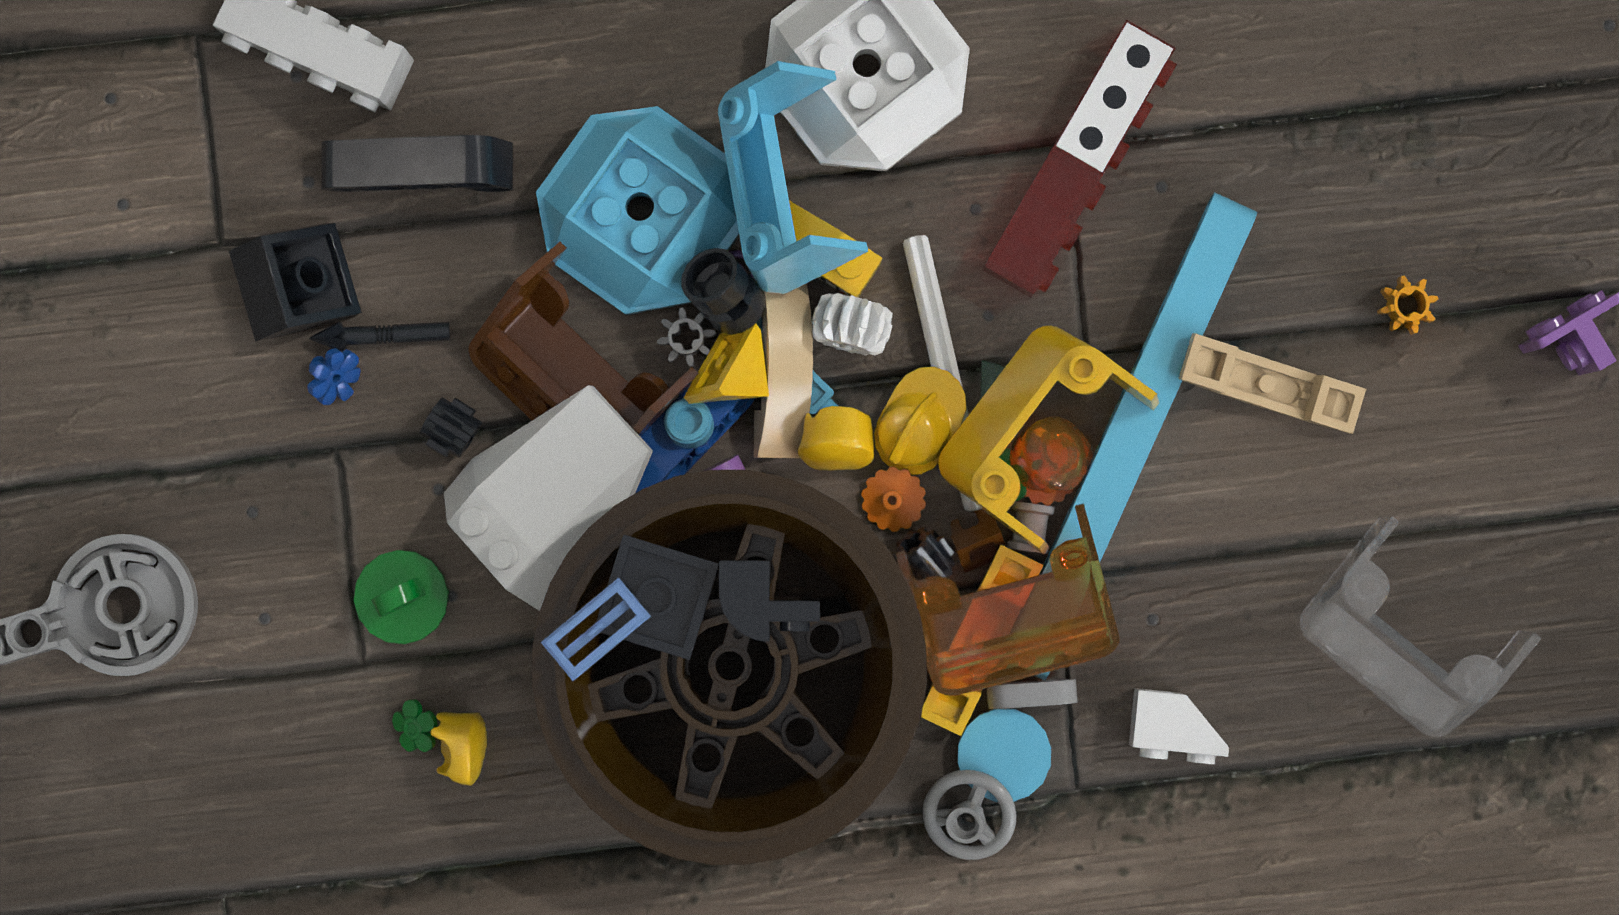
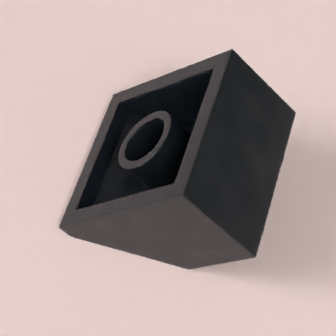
[229,223,362,342]

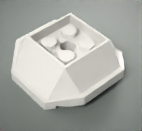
[765,0,970,171]

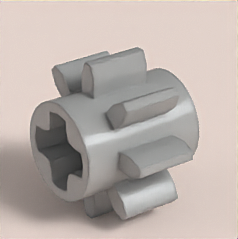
[657,308,716,367]

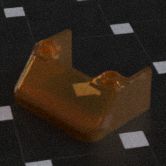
[896,503,1120,696]

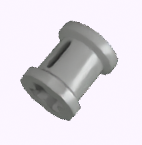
[1006,501,1055,554]

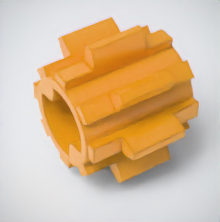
[1377,275,1439,335]

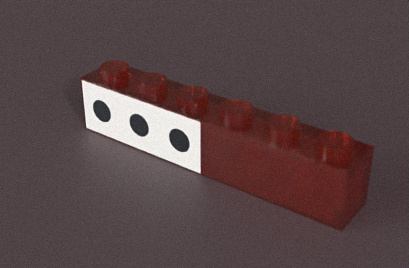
[982,20,1177,298]

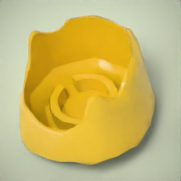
[798,406,874,471]
[431,712,487,786]

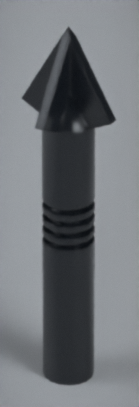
[309,322,451,352]

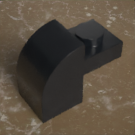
[719,560,820,642]

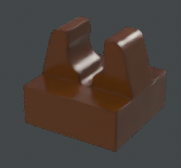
[950,509,1006,573]

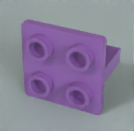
[1518,290,1619,375]

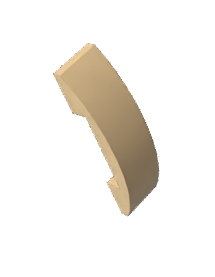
[754,283,813,458]
[1179,333,1366,434]

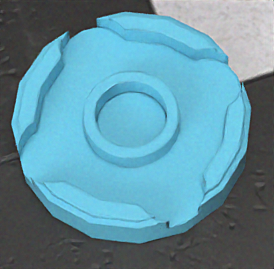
[957,708,1051,802]

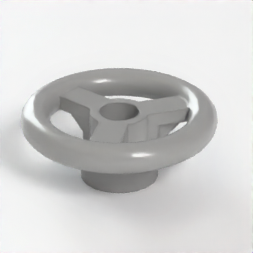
[923,770,1016,860]

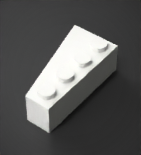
[213,0,414,113]

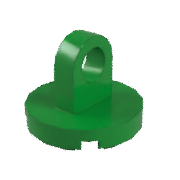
[354,550,450,644]

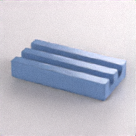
[541,578,651,681]

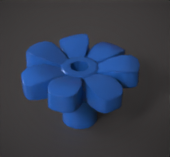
[307,348,361,405]

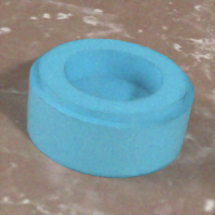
[664,399,714,449]

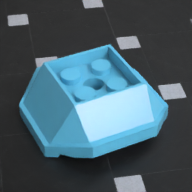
[536,106,739,316]

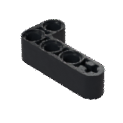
[321,135,513,192]

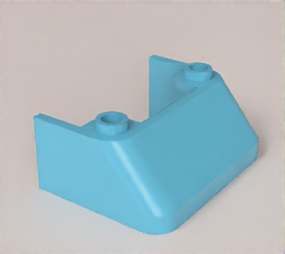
[718,61,868,294]

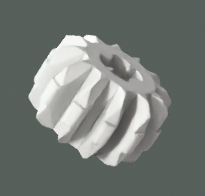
[812,293,893,356]

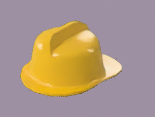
[874,367,966,475]

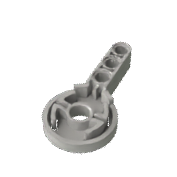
[0,534,198,676]

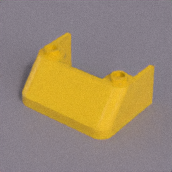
[938,326,1159,555]

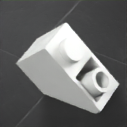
[1129,688,1229,764]

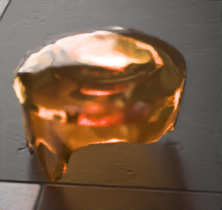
[1009,416,1093,494]

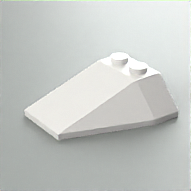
[444,385,653,611]

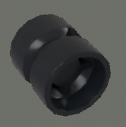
[681,248,765,335]

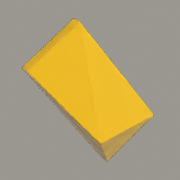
[684,323,769,404]

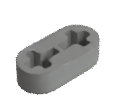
[986,678,1078,709]

